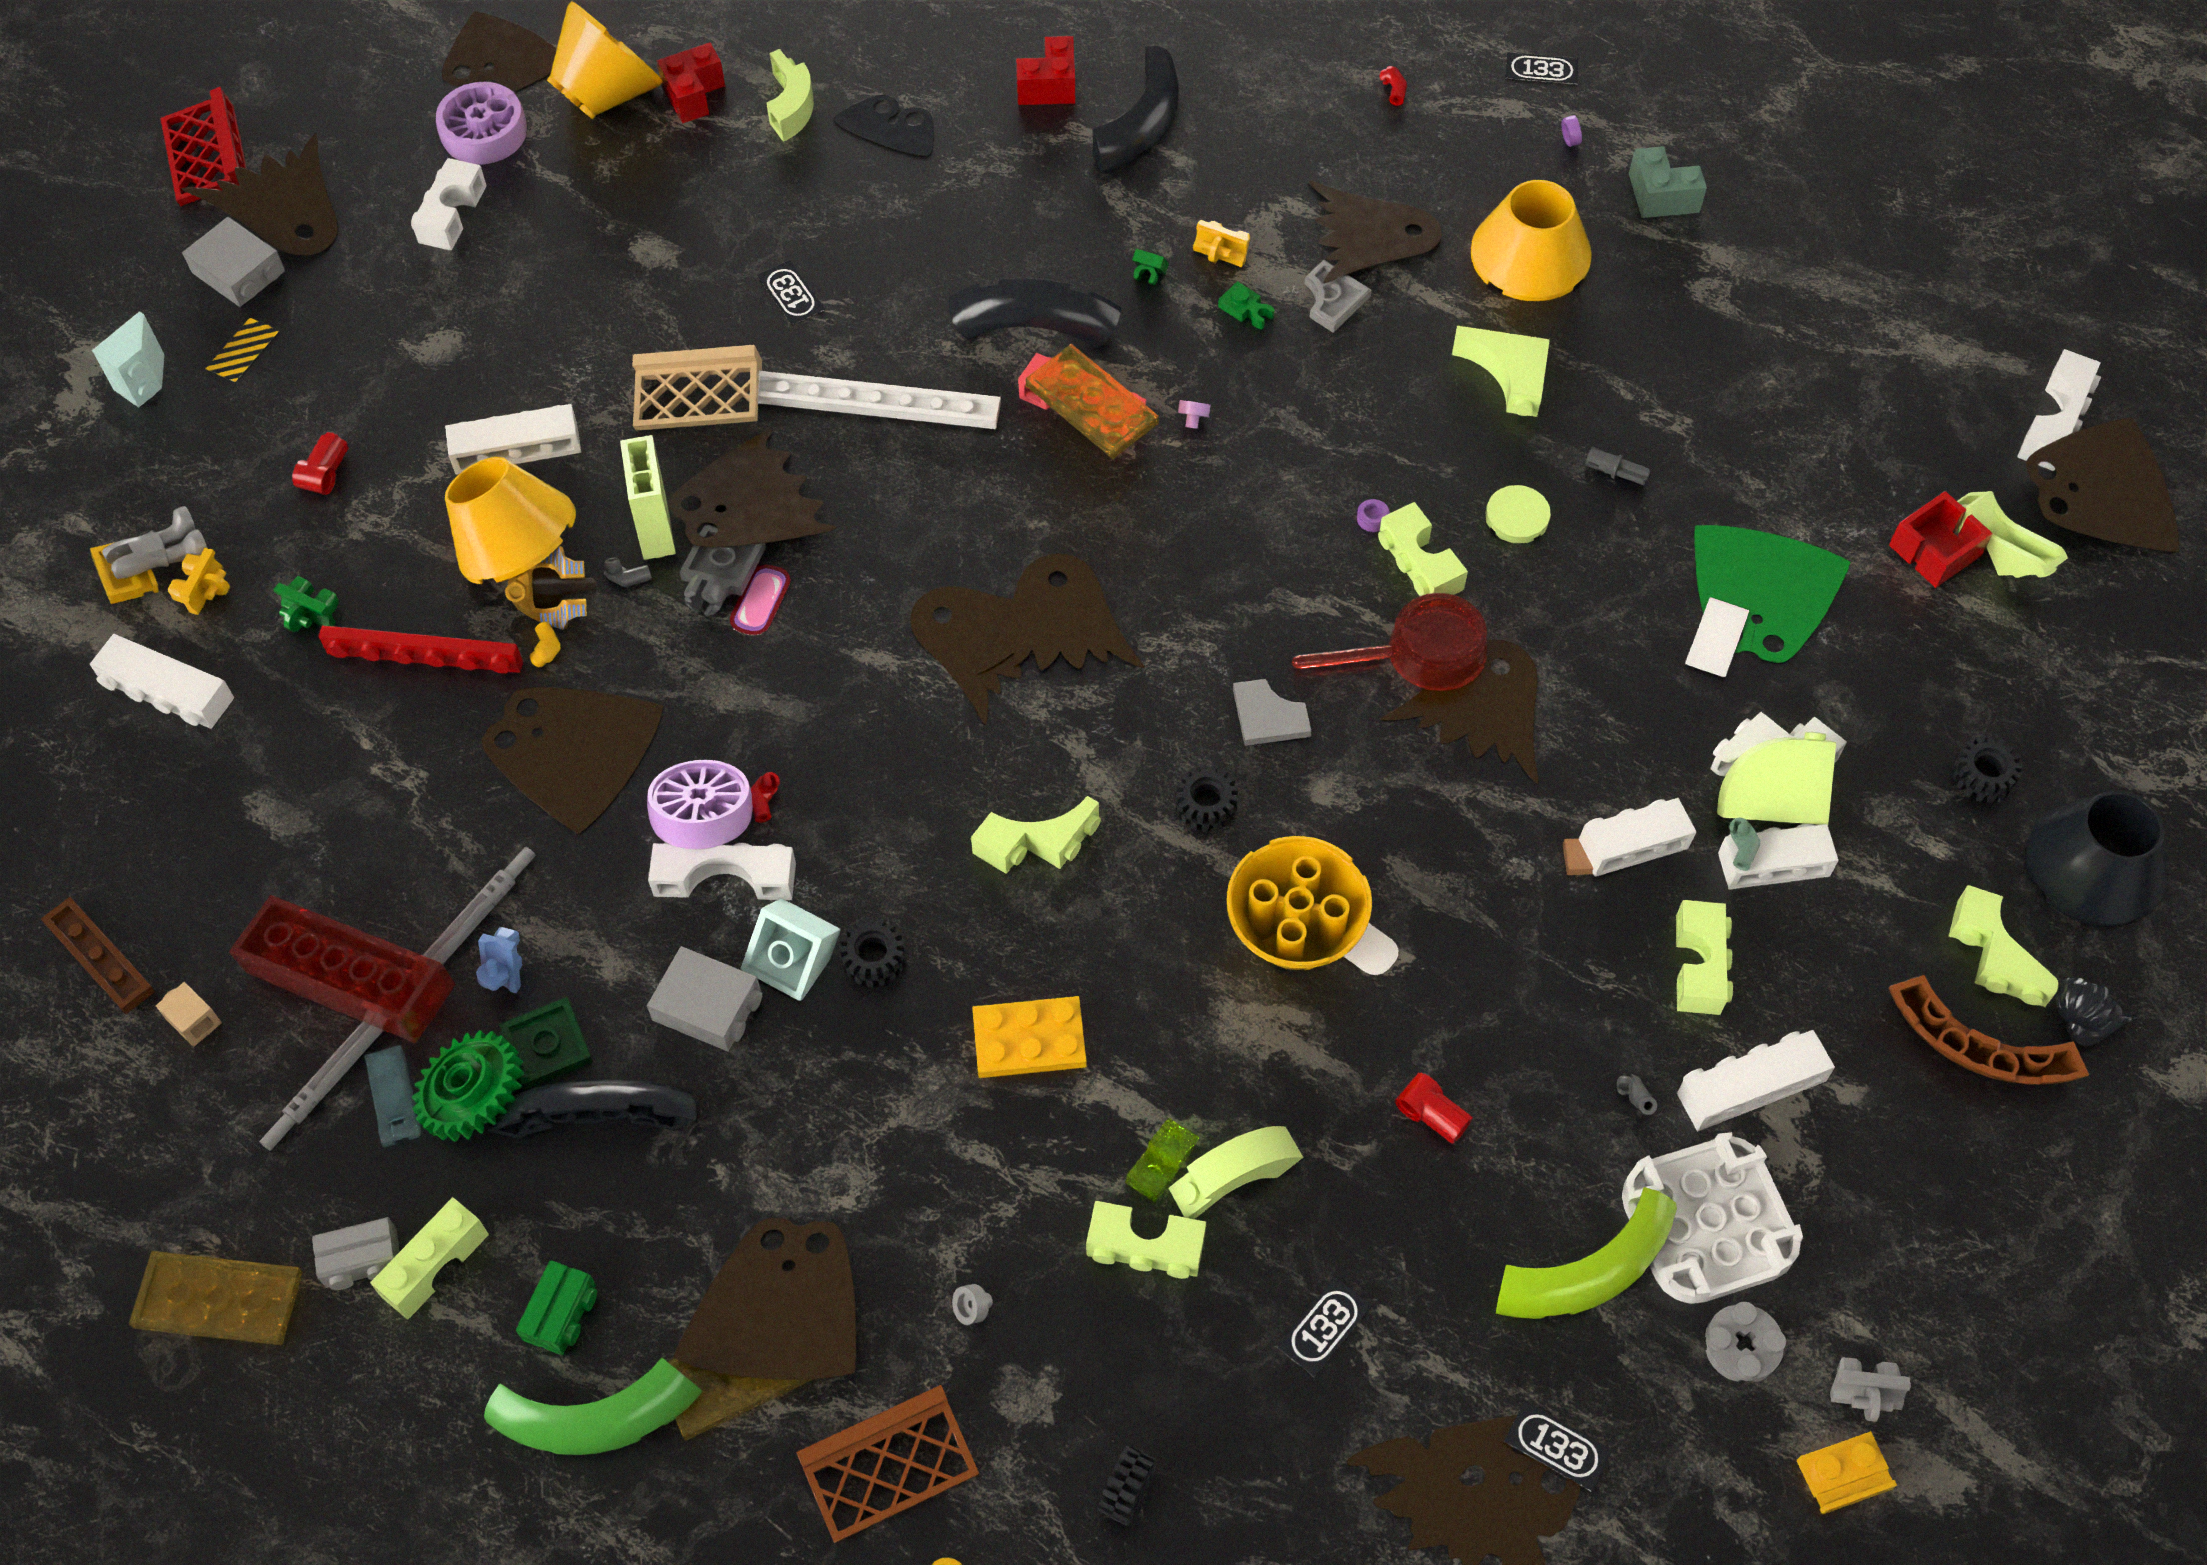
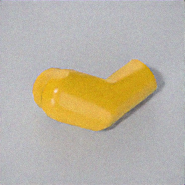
[530,622,560,667]

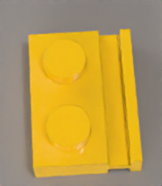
[90,543,159,604]
[1797,1431,1897,1515]

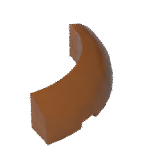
[1889,975,2089,1085]

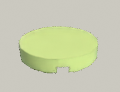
[1485,485,1551,543]

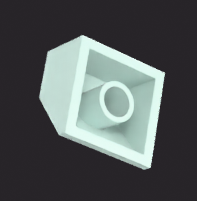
[92,311,164,408]
[741,898,841,1001]

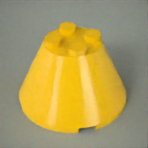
[547,1,663,120]
[1227,836,1372,970]

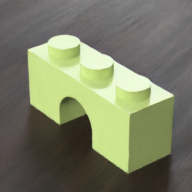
[1378,502,1468,606]
[1676,900,1733,1015]
[370,1197,489,1320]
[1086,1201,1206,1279]

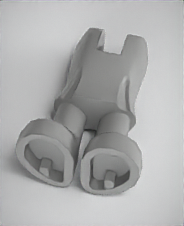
[102,506,207,579]

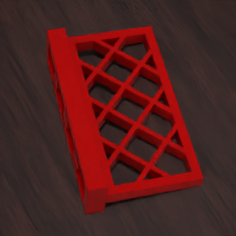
[160,87,247,206]

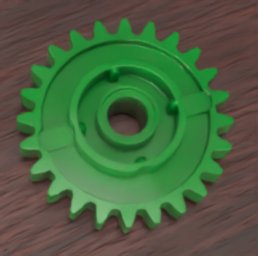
[412,1030,524,1142]

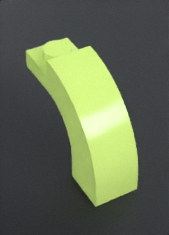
[1168,1126,1304,1219]

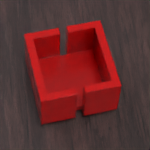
[1889,491,1993,588]

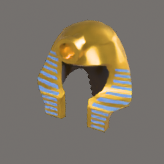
[505,546,597,630]

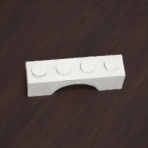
[2017,349,2101,471]
[648,842,796,900]

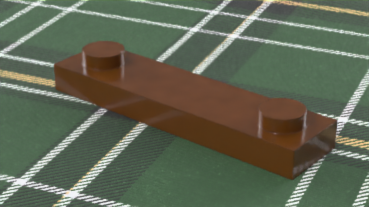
[41,897,156,1014]

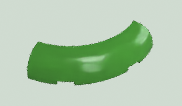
[484,1358,703,1455]

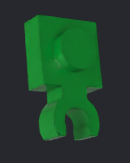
[1218,281,1274,329]

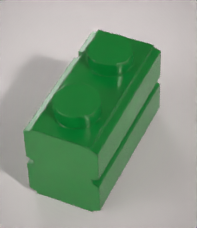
[516,1260,597,1355]

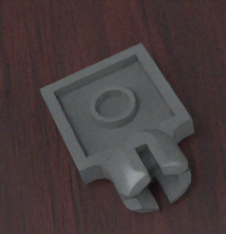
[680,524,766,616]

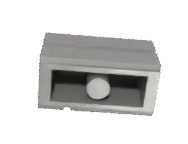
[312,1217,400,1290]

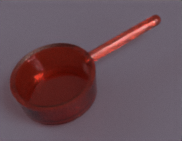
[1292,593,1487,691]

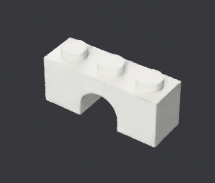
[411,158,487,250]

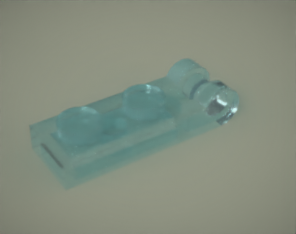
[365,1045,421,1148]

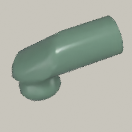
[1729,817,1760,871]

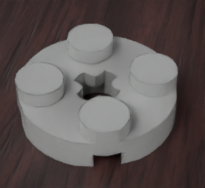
[1705,1302,1786,1383]

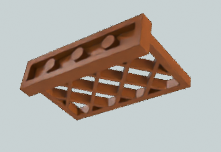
[796,1385,979,1544]

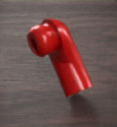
[1380,66,1407,106]
[751,772,780,823]

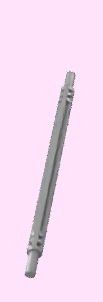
[259,847,536,1151]

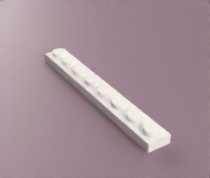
[749,371,1001,429]

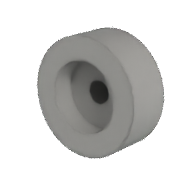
[952,1284,993,1325]

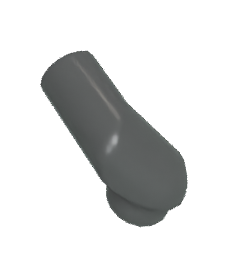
[603,557,652,587]
[1617,1074,1657,1115]

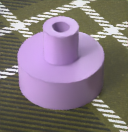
[1178,400,1211,429]

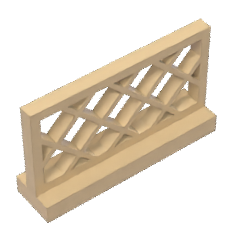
[632,345,762,431]

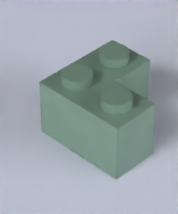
[1629,146,1707,218]

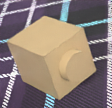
[156,982,222,1047]

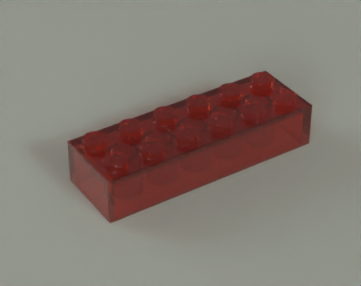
[229,895,456,1043]

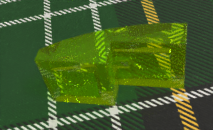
[1125,1118,1199,1202]

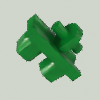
[273,576,340,632]

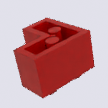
[1016,36,1075,105]
[656,42,725,124]

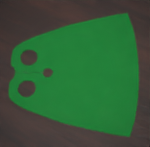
[1694,525,1851,663]

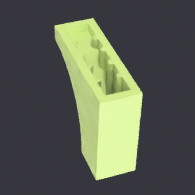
[1452,326,1550,417]

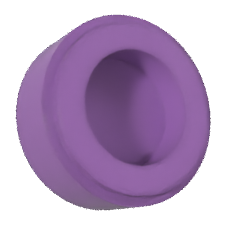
[1561,115,1582,147]
[1357,499,1390,532]

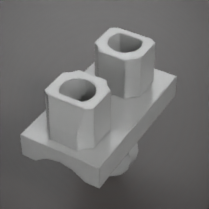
[1830,1357,1911,1422]

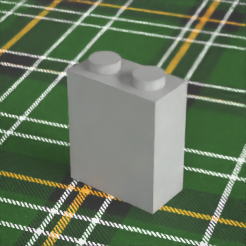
[182,217,285,307]
[647,946,762,1052]

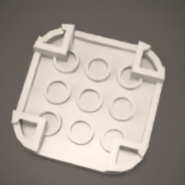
[1622,1132,1803,1304]

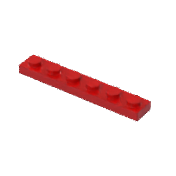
[318,625,523,673]

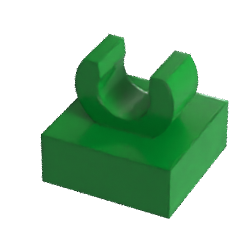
[1132,249,1169,286]

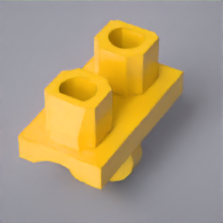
[1193,220,1250,267]
[168,548,230,615]

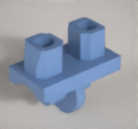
[476,927,522,993]

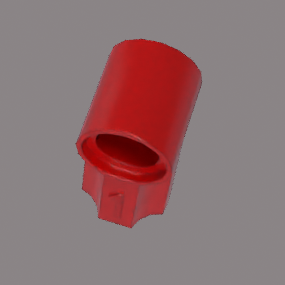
[292,432,349,495]
[1395,1073,1473,1144]

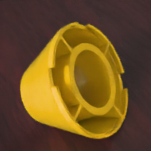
[1471,180,1592,301]
[445,457,576,584]

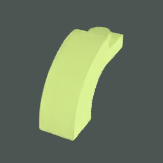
[766,49,814,142]

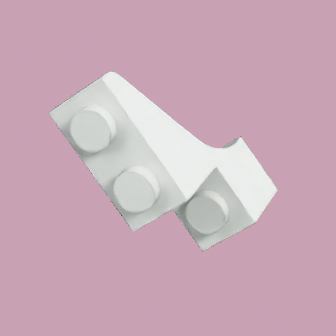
[1711,712,1847,776]

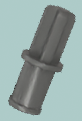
[1585,447,1650,485]

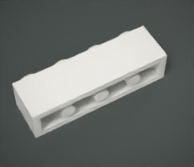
[445,404,581,474]
[90,634,234,729]
[1677,1030,1835,1132]

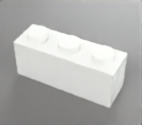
[1579,798,1696,877]
[1718,824,1839,889]

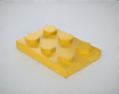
[972,996,1087,1078]

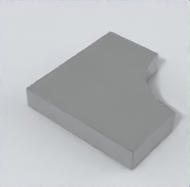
[1304,260,1371,333]
[1233,679,1311,746]

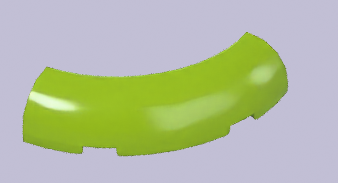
[1495,1187,1677,1319]

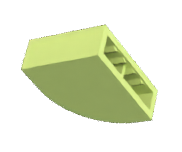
[620,435,676,560]
[1717,732,1836,825]

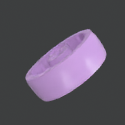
[436,82,527,165]
[647,760,753,849]

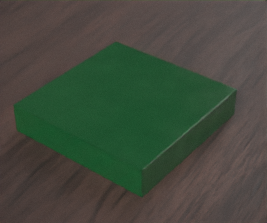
[499,997,593,1090]

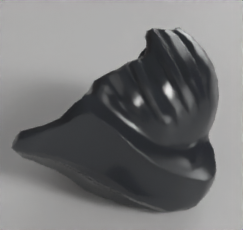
[2055,976,2138,1046]

